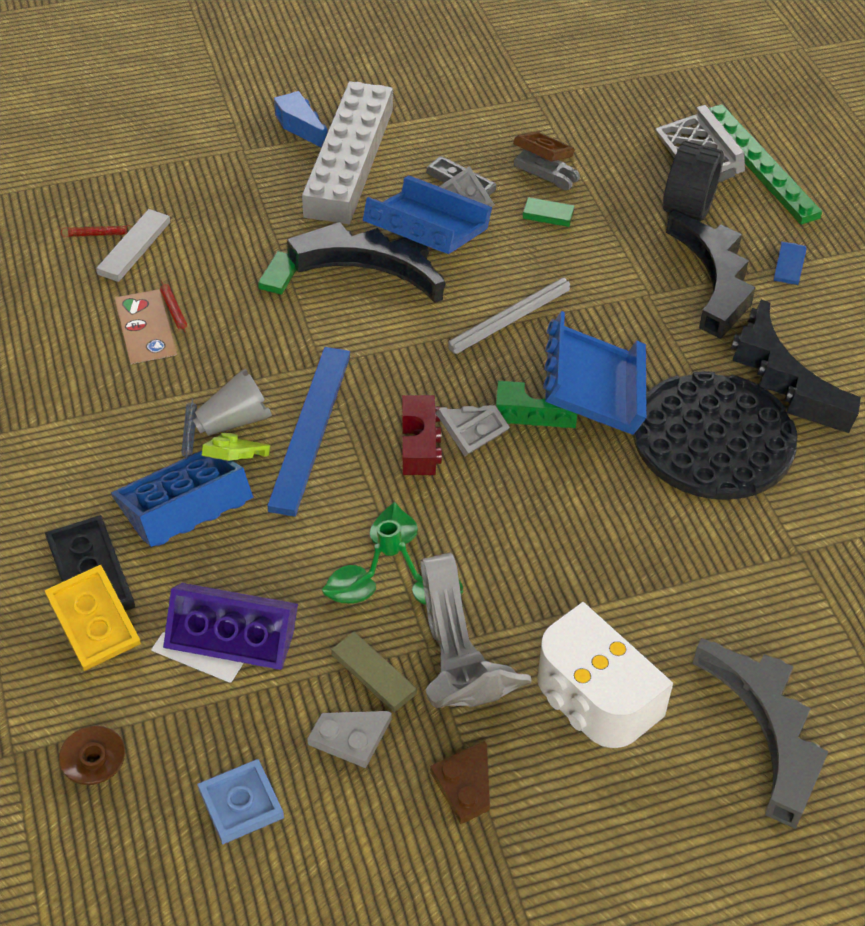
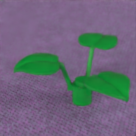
[322,502,464,605]

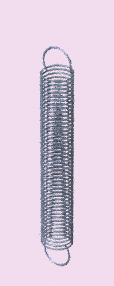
[182,398,197,459]

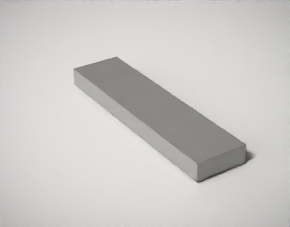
[96,209,170,282]

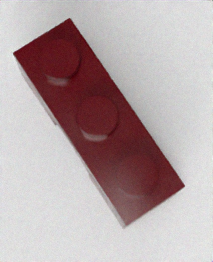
[402,395,442,475]

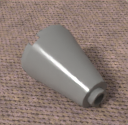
[192,369,272,436]

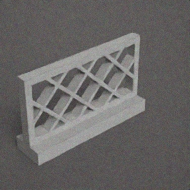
[655,105,745,174]

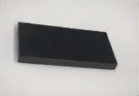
[45,515,135,611]

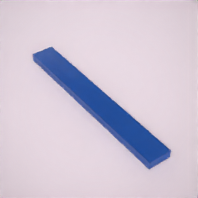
[268,347,350,517]

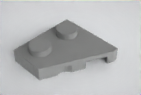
[439,166,494,207]

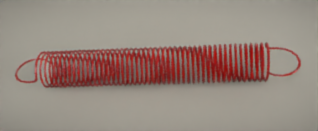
[61,225,132,237]
[160,281,187,331]

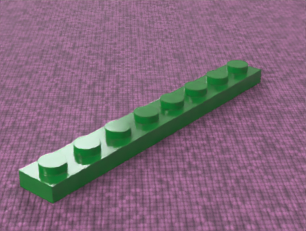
[708,104,822,225]

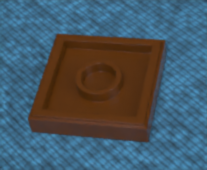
[513,131,575,162]

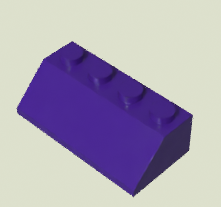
[163,583,298,670]

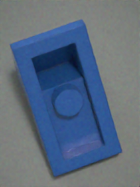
[774,241,807,285]

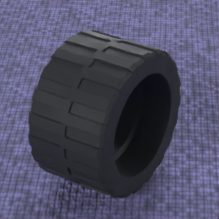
[663,141,724,221]

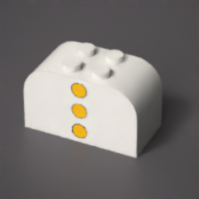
[537,602,673,748]

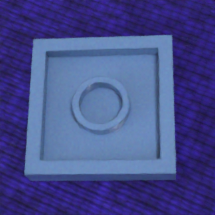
[197,759,284,845]

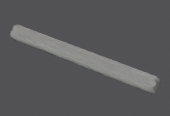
[448,278,570,354]

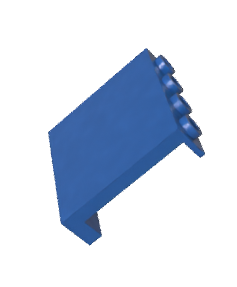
[363,175,492,254]
[543,311,646,435]

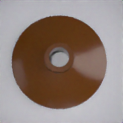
[59,726,125,785]

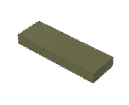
[331,632,417,713]

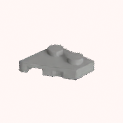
[436,405,510,456]
[308,711,392,768]

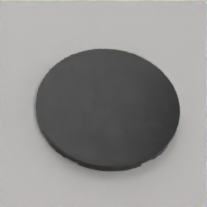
[633,371,798,500]

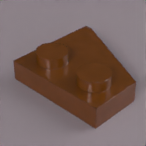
[430,741,490,824]

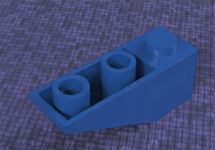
[274,91,328,148]

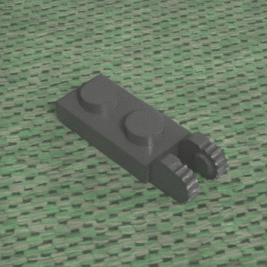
[514,149,580,190]

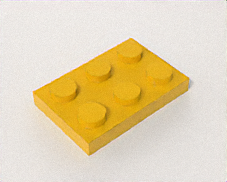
[44,565,141,671]

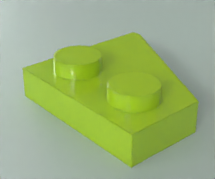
[202,433,270,461]

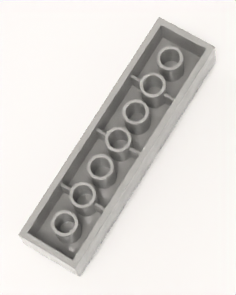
[302,81,393,225]

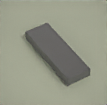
[426,156,496,196]

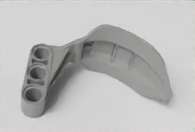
[420,552,531,708]

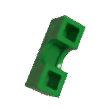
[496,381,577,428]

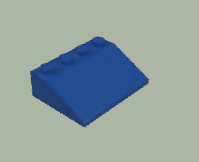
[111,451,254,547]

